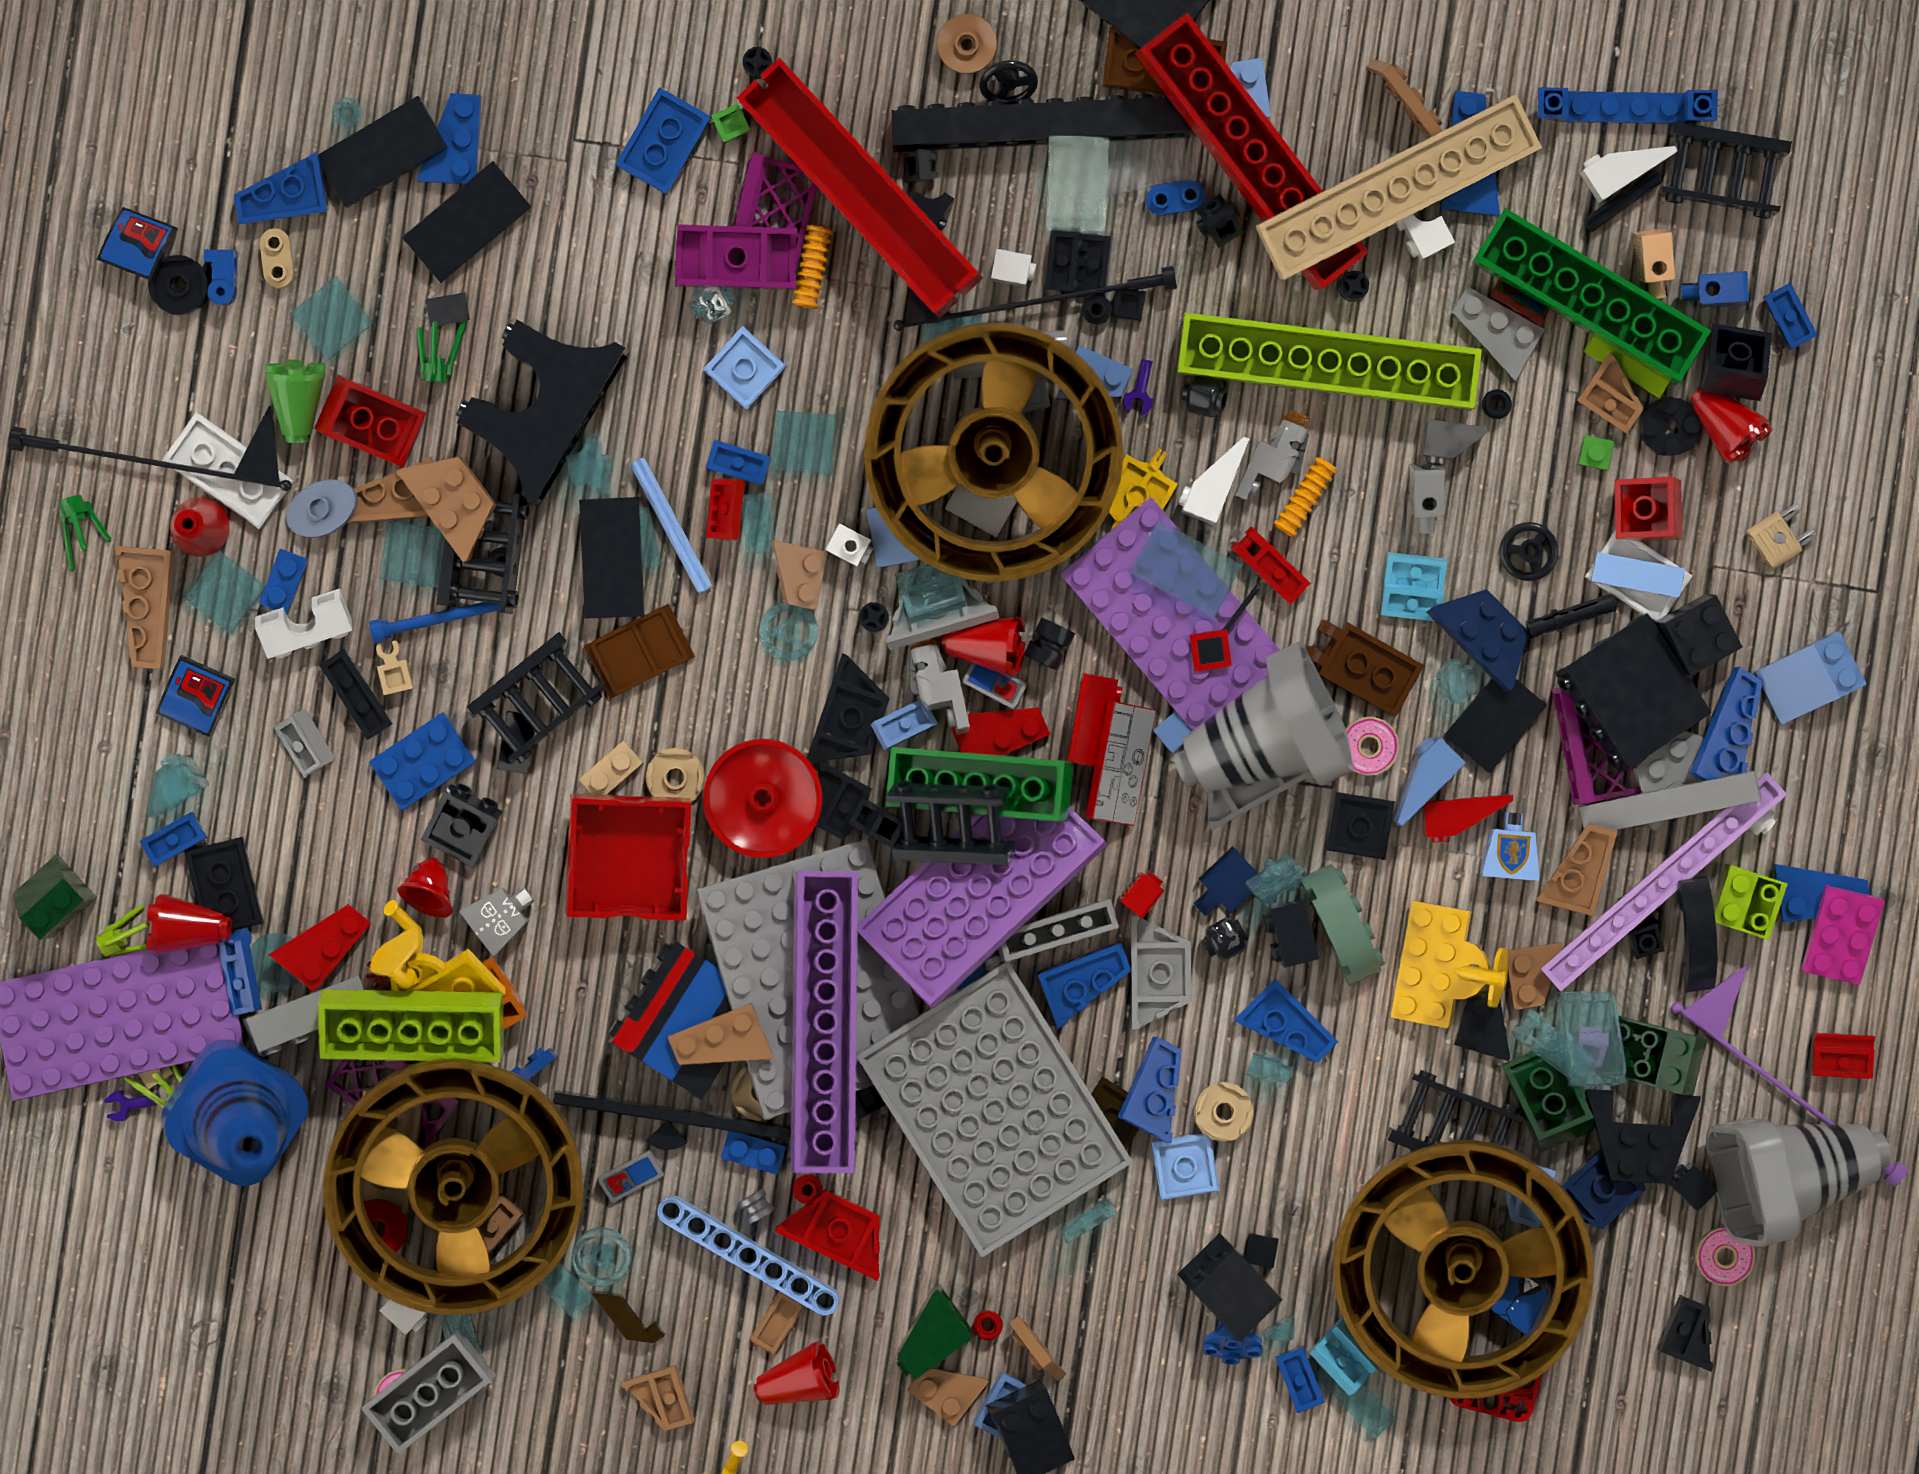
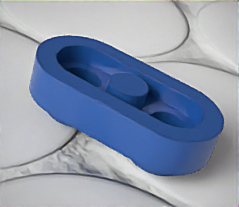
[1146,180,1205,216]

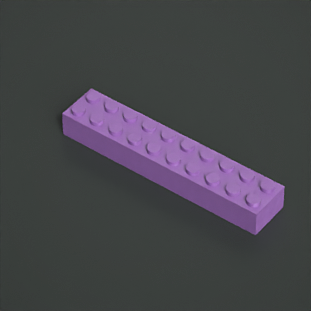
[791,871,858,1173]

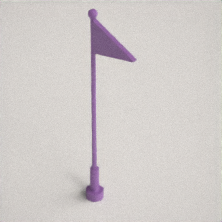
[1671,965,1908,1187]

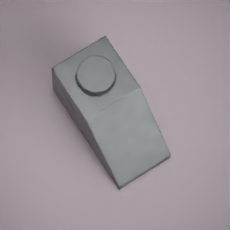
[1421,419,1488,465]

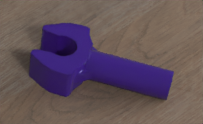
[1123,359,1153,416]
[104,1091,161,1122]

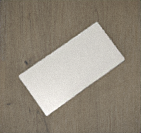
[162,412,294,529]

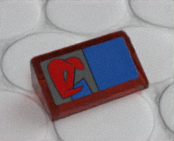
[1489,279,1549,326]

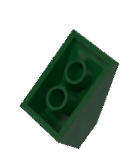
[1502,1042,1594,1153]

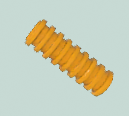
[792,225,833,310]
[1273,457,1338,537]

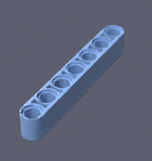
[657,1195,839,1315]

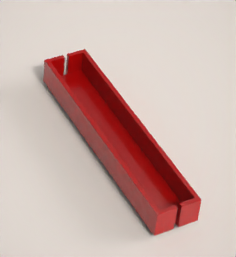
[736,57,983,319]

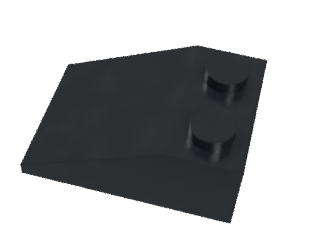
[1177,1233,1283,1341]
[986,1380,1075,1474]

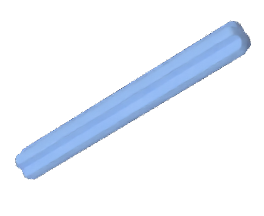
[631,458,712,593]

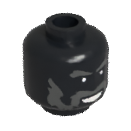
[1203,917,1249,961]

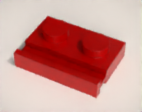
[1811,1032,1875,1079]

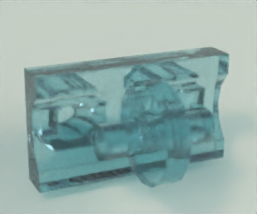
[1245,853,1307,908]

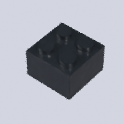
[1701,323,1772,401]
[1655,594,1743,676]
[1262,899,1319,968]

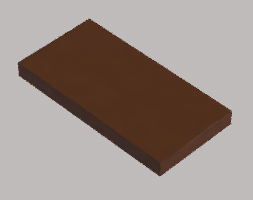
[1102,27,1228,95]

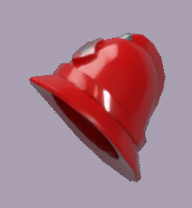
[397,857,453,918]

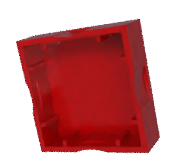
[565,794,692,921]

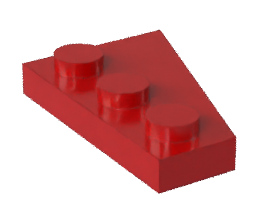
[945,708,1051,756]
[268,904,371,992]

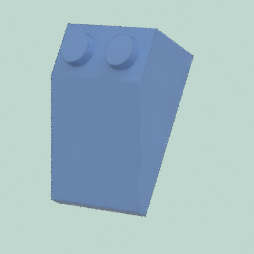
[1754,631,1867,725]
[1392,737,1466,826]

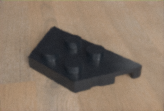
[807,653,890,763]

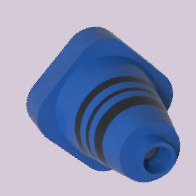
[161,1040,308,1186]

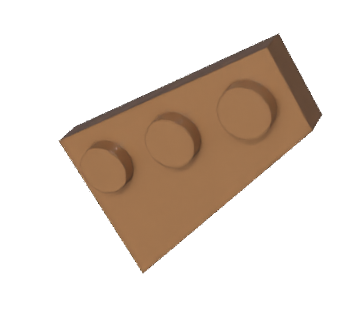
[1536,822,1618,916]

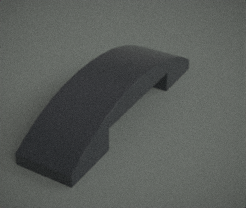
[1678,876,1718,993]

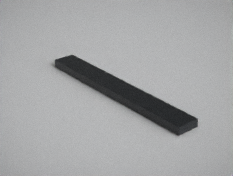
[553,1090,791,1140]

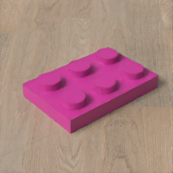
[1801,885,1885,985]

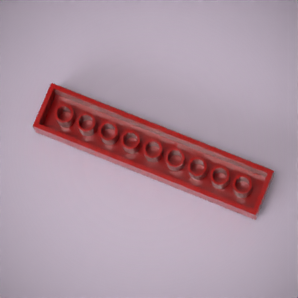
[1134,13,1369,290]

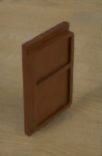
[584,604,695,699]

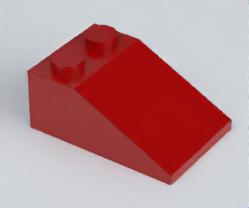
[314,374,426,467]

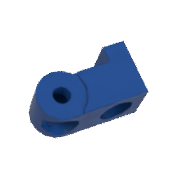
[204,249,238,306]

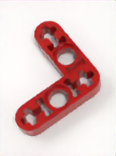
[1449,1374,1542,1422]

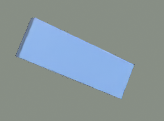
[1590,552,1685,598]

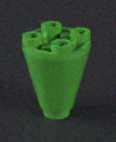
[265,360,325,443]

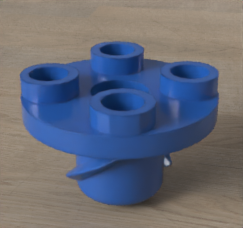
[1203,1320,1263,1365]

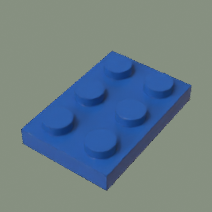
[615,87,711,195]
[369,712,477,811]

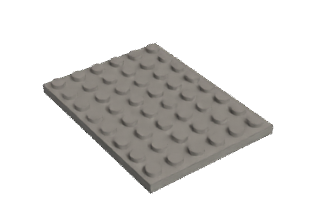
[696,839,919,1119]
[856,961,1133,1257]

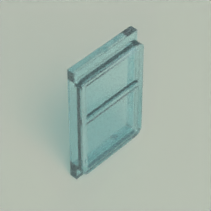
[1046,135,1109,233]
[1130,520,1242,618]
[1555,991,1627,1087]

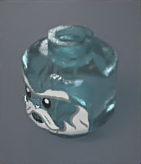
[689,286,735,324]

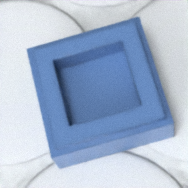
[1153,711,1192,753]

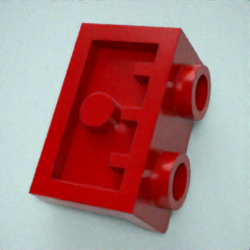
[706,478,744,541]

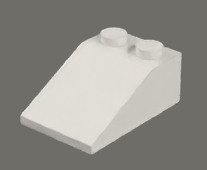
[1178,437,1249,525]

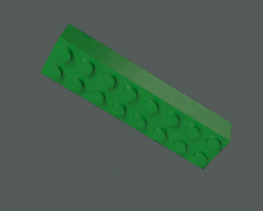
[1472,208,1711,385]

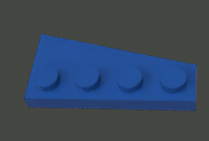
[1690,667,1763,781]

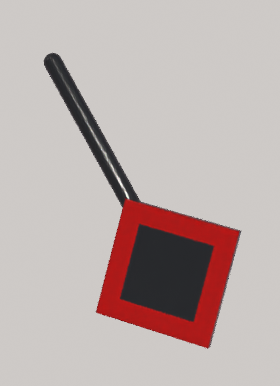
[1189,585,1260,672]

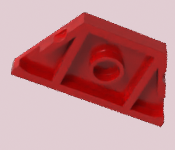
[775,1189,880,1281]

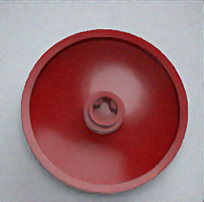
[703,739,823,858]

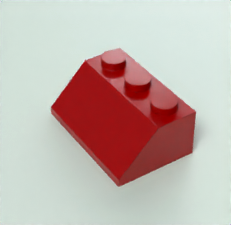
[1067,673,1123,766]

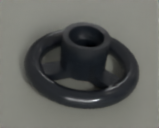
[979,60,1038,105]
[1499,522,1559,581]

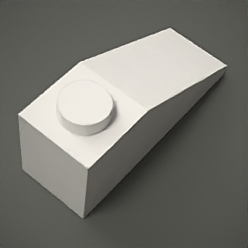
[1579,146,1678,203]

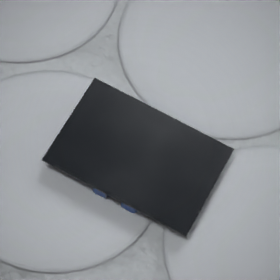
[426,292,470,327]

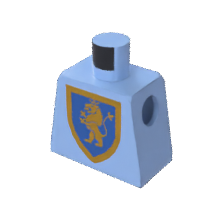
[1479,812,1539,881]

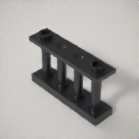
[1658,121,1792,219]
[436,494,530,614]
[466,632,604,765]
[886,781,1016,865]
[1385,1069,1525,1151]

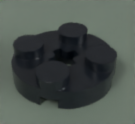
[148,255,209,315]
[1640,396,1701,456]

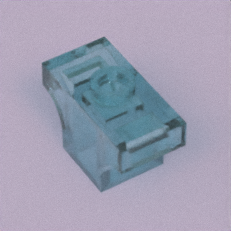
[566,434,613,496]

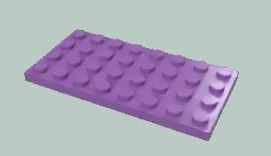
[1060,497,1280,731]
[857,807,1108,1009]
[0,944,246,1101]

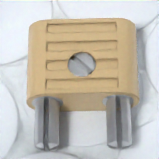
[1746,504,1817,570]

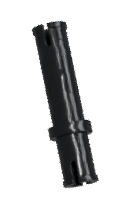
[1525,593,1616,639]

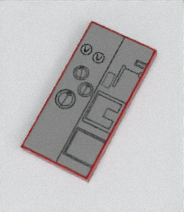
[1085,700,1156,826]

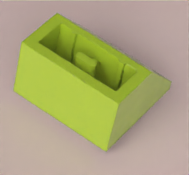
[1713,864,1788,940]

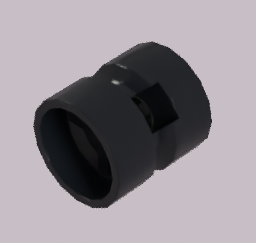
[1023,617,1076,671]

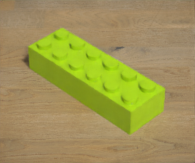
[318,989,504,1062]

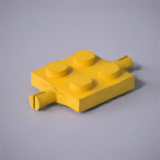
[1109,448,1178,530]

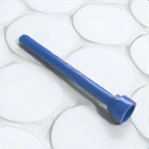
[369,602,500,644]

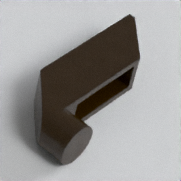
[592,1291,665,1343]

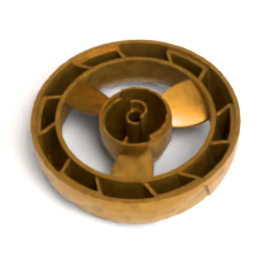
[864,323,1123,582]
[323,1058,583,1315]
[1333,1140,1594,1398]

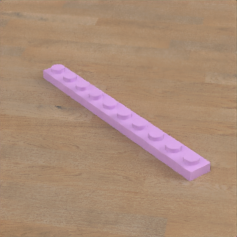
[1541,772,1787,991]

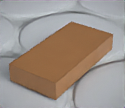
[749,1291,805,1356]

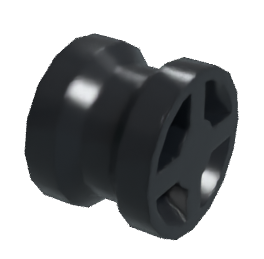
[742,47,773,79]
[1338,271,1369,302]
[859,602,889,632]

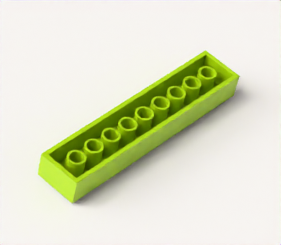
[1176,312,1482,411]

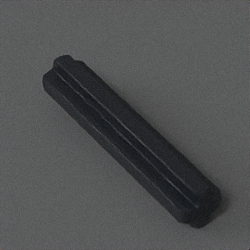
[1583,170,1662,232]

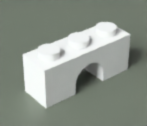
[1395,214,1455,262]
[255,588,352,659]

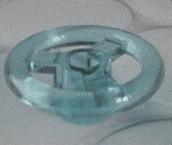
[759,602,818,661]
[572,1227,631,1287]

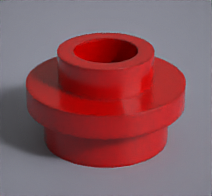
[793,1174,823,1204]
[973,1310,1003,1340]

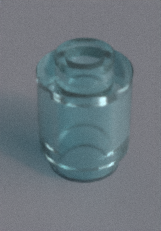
[1247,1052,1293,1088]

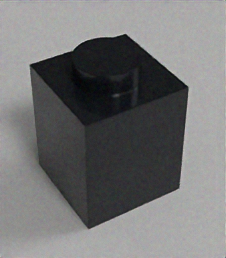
[1669,1163,1719,1212]

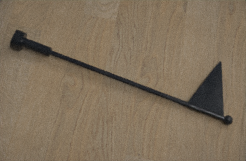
[893,266,1177,331]
[8,406,292,491]

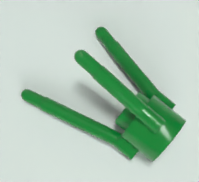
[416,321,467,382]
[58,495,111,571]

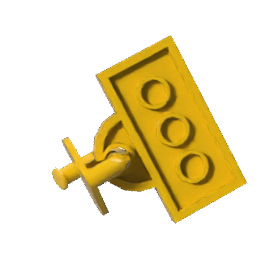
[370,900,506,996]
[1391,901,1508,1029]

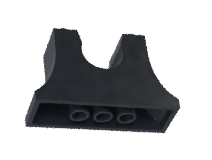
[456,319,630,506]

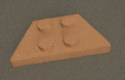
[397,457,496,563]

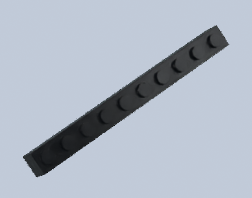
[891,94,1191,152]

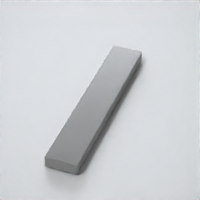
[1579,771,1762,830]

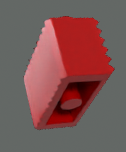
[1119,870,1165,918]

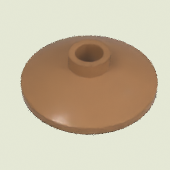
[937,14,997,74]

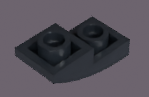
[1617,897,1665,960]

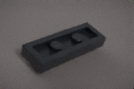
[319,649,393,740]

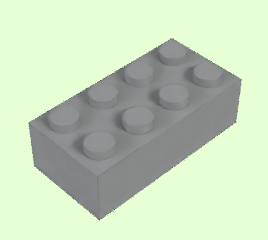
[361,1329,496,1455]

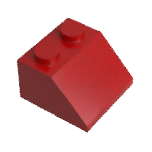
[1615,476,1682,541]

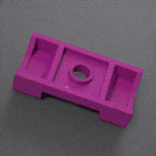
[675,224,797,290]

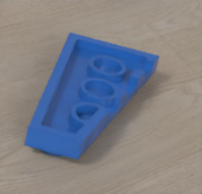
[1440,91,1500,217]

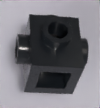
[1195,194,1244,248]

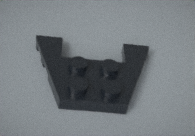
[1584,1089,1701,1184]

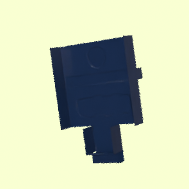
[1193,846,1266,916]

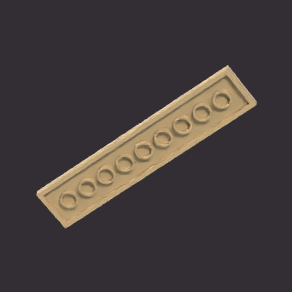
[1255,94,1542,280]

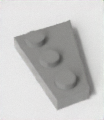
[1451,286,1545,382]

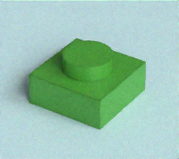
[711,103,751,144]
[1578,435,1614,471]

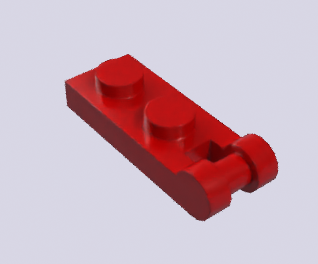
[1230,526,1311,605]

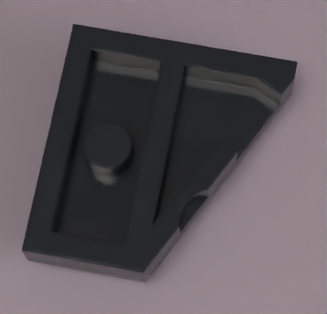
[1453,991,1510,1061]

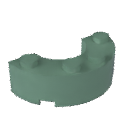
[1299,864,1385,986]

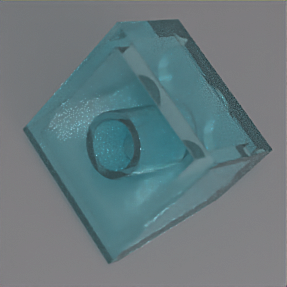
[146,753,210,818]

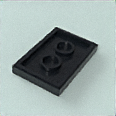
[1443,678,1547,773]
[184,837,264,931]

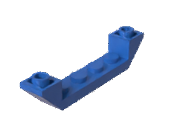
[1537,87,1718,124]

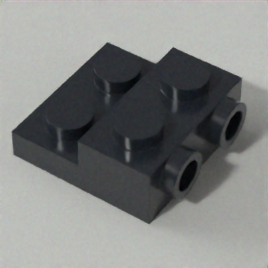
[421,783,503,868]

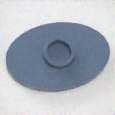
[286,480,358,538]

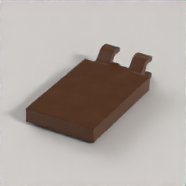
[1306,619,1424,717]

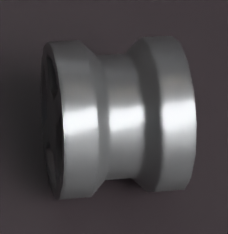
[738,1189,775,1224]

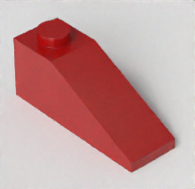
[1421,794,1514,843]

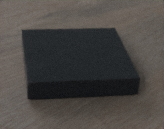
[1326,792,1395,860]

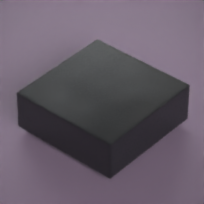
[1112,289,1146,322]
[1245,1232,1279,1268]

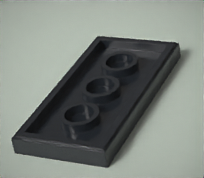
[319,96,448,208]
[402,161,531,283]
[579,497,645,619]

